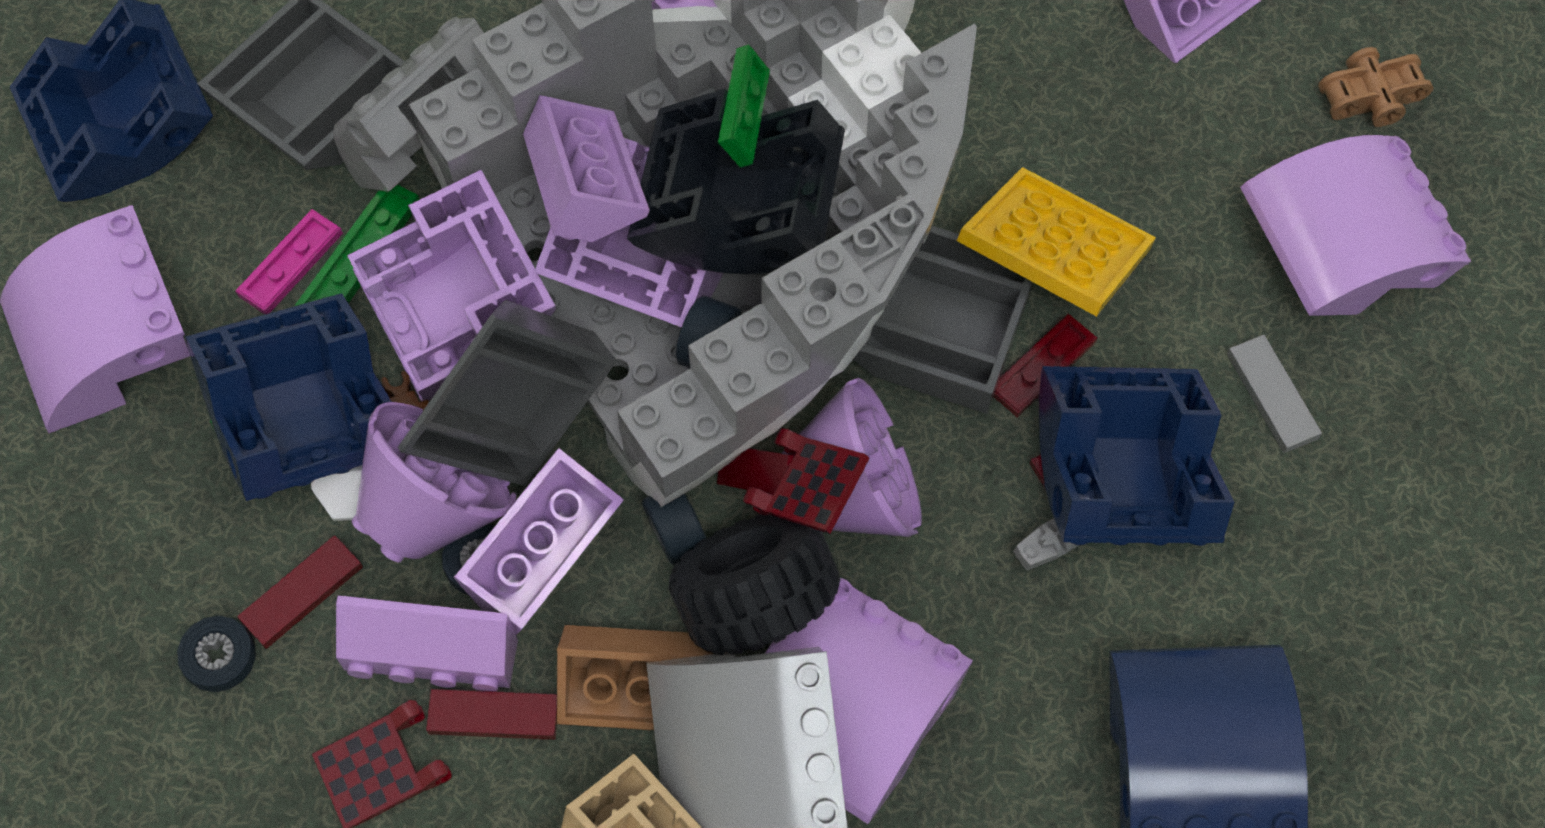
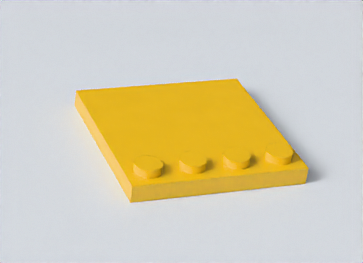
[957,167,1156,317]

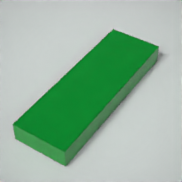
[718,44,770,167]

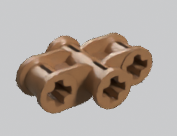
[1318,47,1434,127]

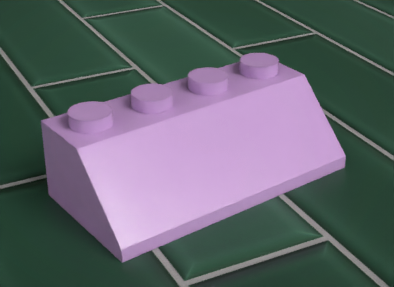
[1124,0,1261,63]
[523,95,650,242]
[454,448,624,635]
[336,596,518,692]

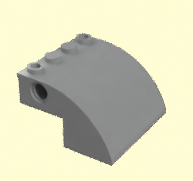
[333,17,484,191]
[646,647,847,828]

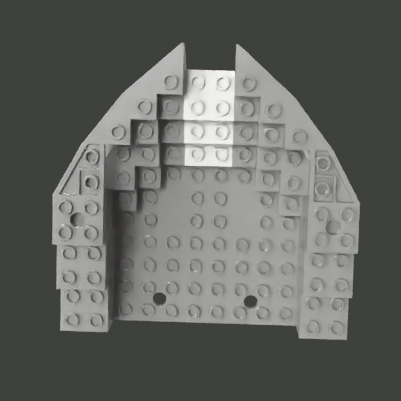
[408,0,977,507]

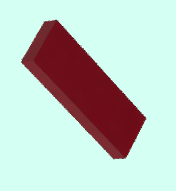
[994,313,1098,418]
[717,448,795,495]
[237,535,363,649]
[426,689,557,740]

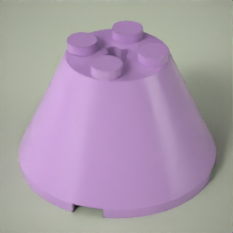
[782,378,922,537]
[352,402,516,562]

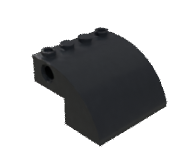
[627,88,845,274]

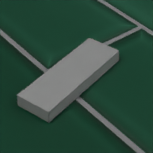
[1227,335,1322,453]

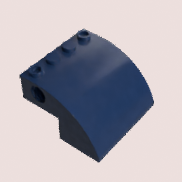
[10,0,213,202]
[185,293,392,501]
[1039,366,1235,546]
[1109,645,1308,828]

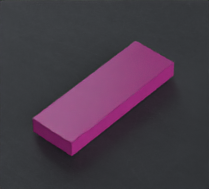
[235,209,343,314]

